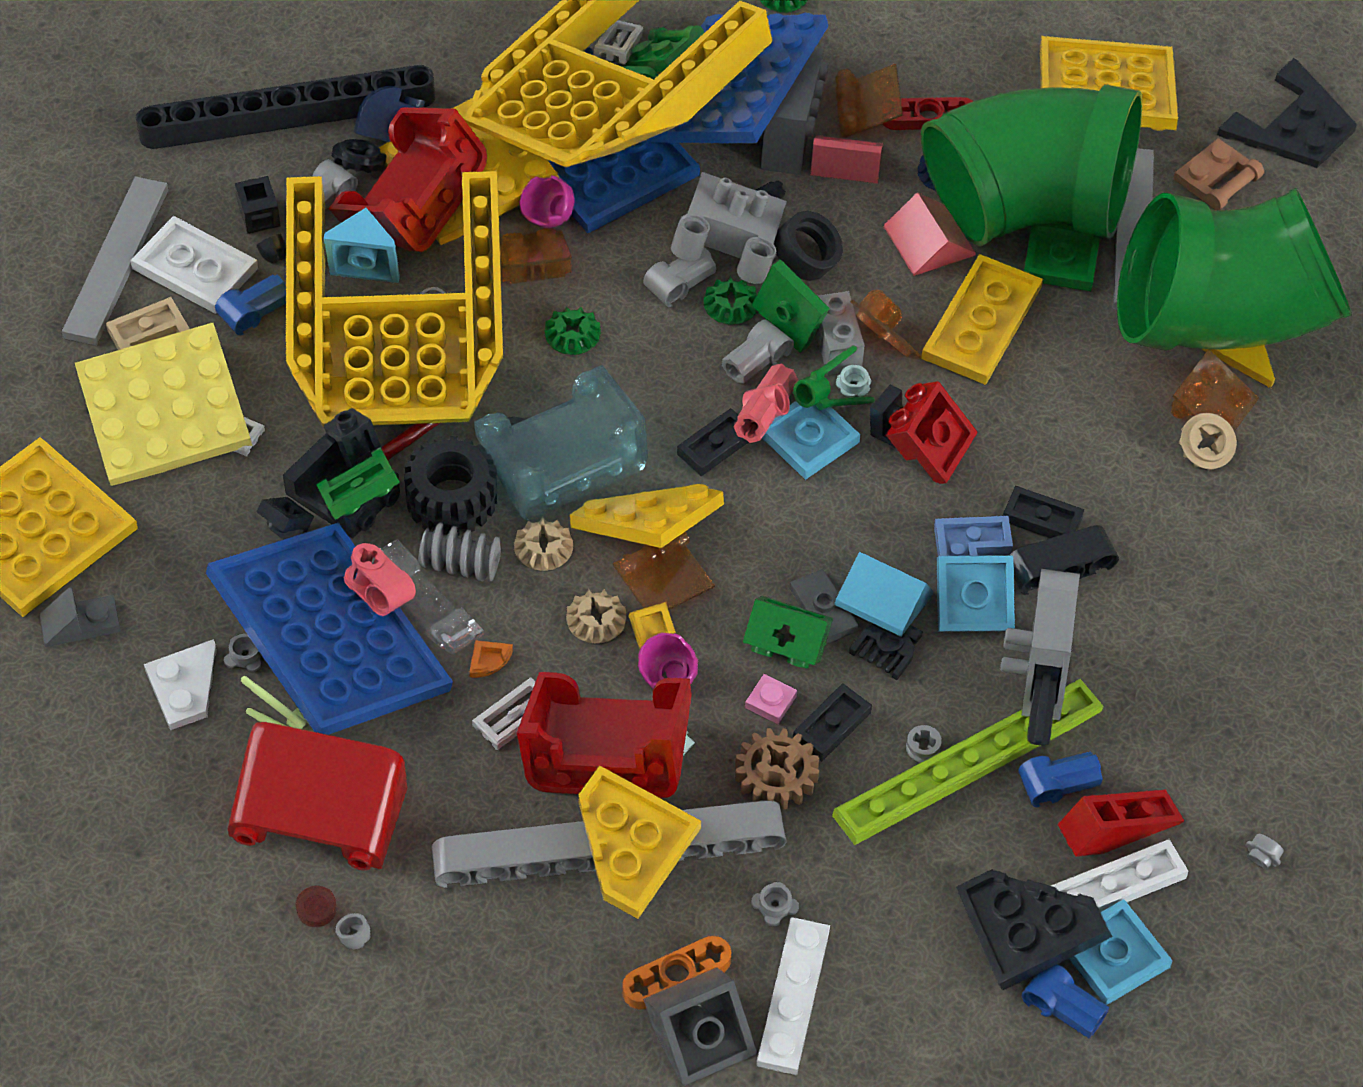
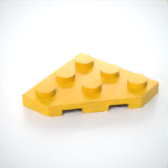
[570,484,724,548]
[579,766,701,919]

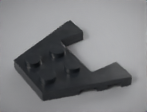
[1217,58,1357,168]

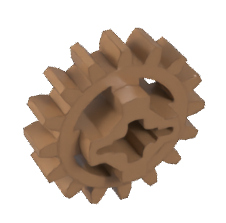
[735,728,819,810]

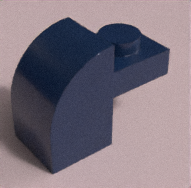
[354,86,425,142]

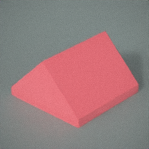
[811,135,883,184]
[884,192,976,276]

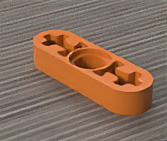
[623,936,731,1009]

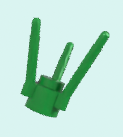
[793,345,875,410]

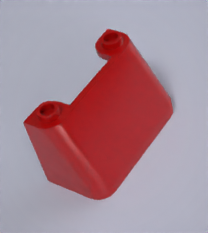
[329,107,487,252]
[517,672,692,799]
[228,722,407,870]

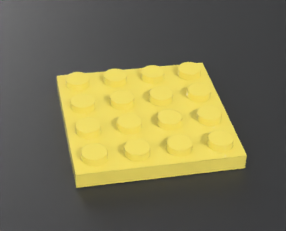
[75,322,252,486]

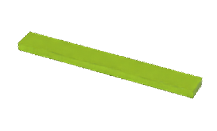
[832,679,1103,845]

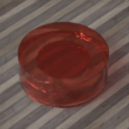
[296,886,337,927]

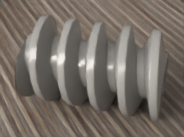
[418,523,501,582]

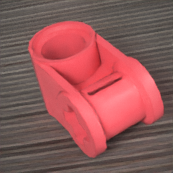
[344,543,416,616]

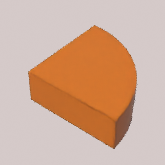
[469,640,513,678]

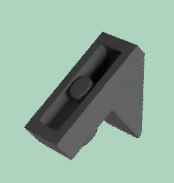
[39,587,121,647]

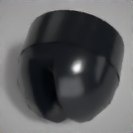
[256,234,286,263]

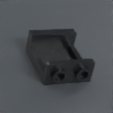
[283,433,400,539]

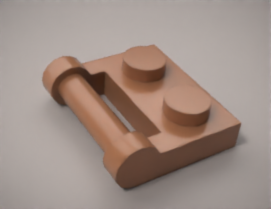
[1173,138,1264,210]

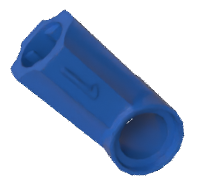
[215,274,286,336]
[1018,751,1103,807]
[1021,964,1110,1038]

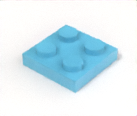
[762,401,860,480]
[937,556,1015,632]
[1069,899,1172,1005]

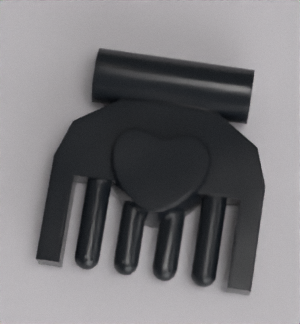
[849,623,923,680]

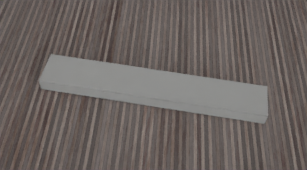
[1113,148,1154,309]
[62,177,169,346]

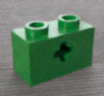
[743,596,833,668]

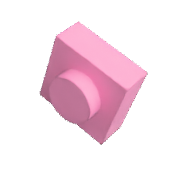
[745,674,797,725]

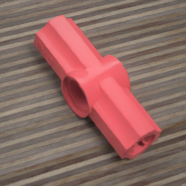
[733,364,798,443]

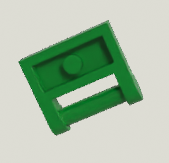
[624,25,704,72]
[316,448,400,520]

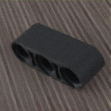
[1009,525,1119,595]

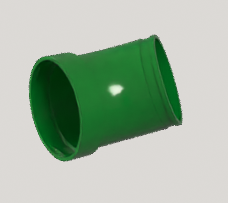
[921,84,1143,246]
[1117,188,1352,351]

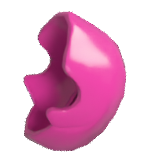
[519,175,575,228]
[638,633,698,689]

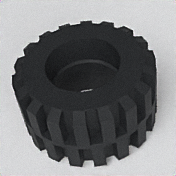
[404,436,498,536]

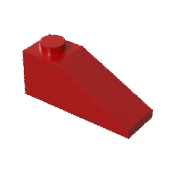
[1057,789,1184,857]

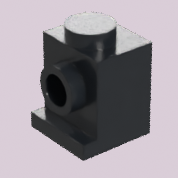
[235,176,281,234]

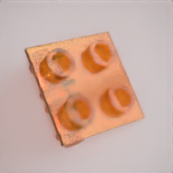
[835,64,903,138]
[500,228,572,284]
[850,289,922,359]
[1171,350,1259,438]
[613,532,715,610]

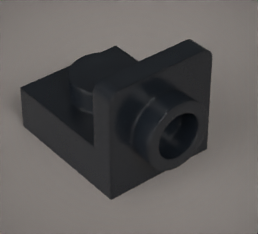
[870,384,903,448]
[324,408,384,469]
[256,497,315,540]

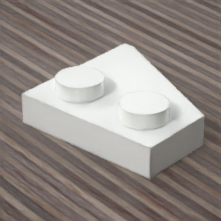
[144,639,217,730]

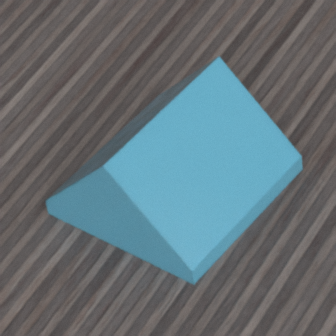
[324,208,400,283]
[834,552,933,636]

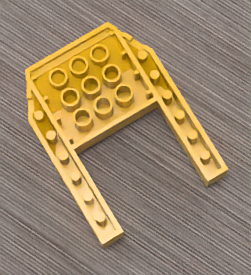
[464,0,773,167]
[286,171,503,427]

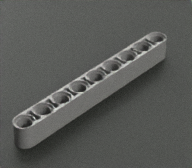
[432,801,786,888]

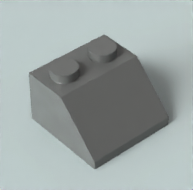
[644,967,757,1086]

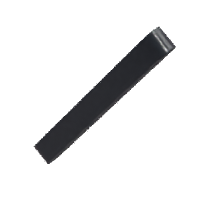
[136,65,435,149]

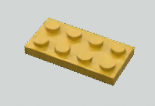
[921,254,1043,385]

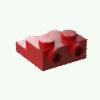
[886,381,978,484]

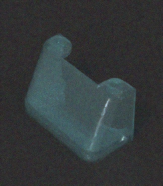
[474,365,648,521]

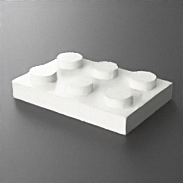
[130,216,258,314]

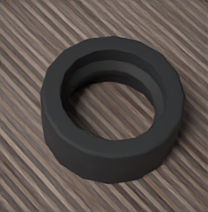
[774,210,843,281]

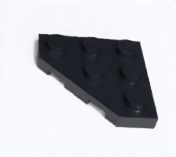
[956,869,1113,991]

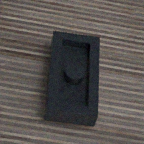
[677,408,749,476]
[1003,485,1085,538]
[793,683,872,762]

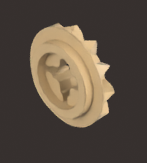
[1179,413,1237,471]
[514,517,573,571]
[566,589,626,643]

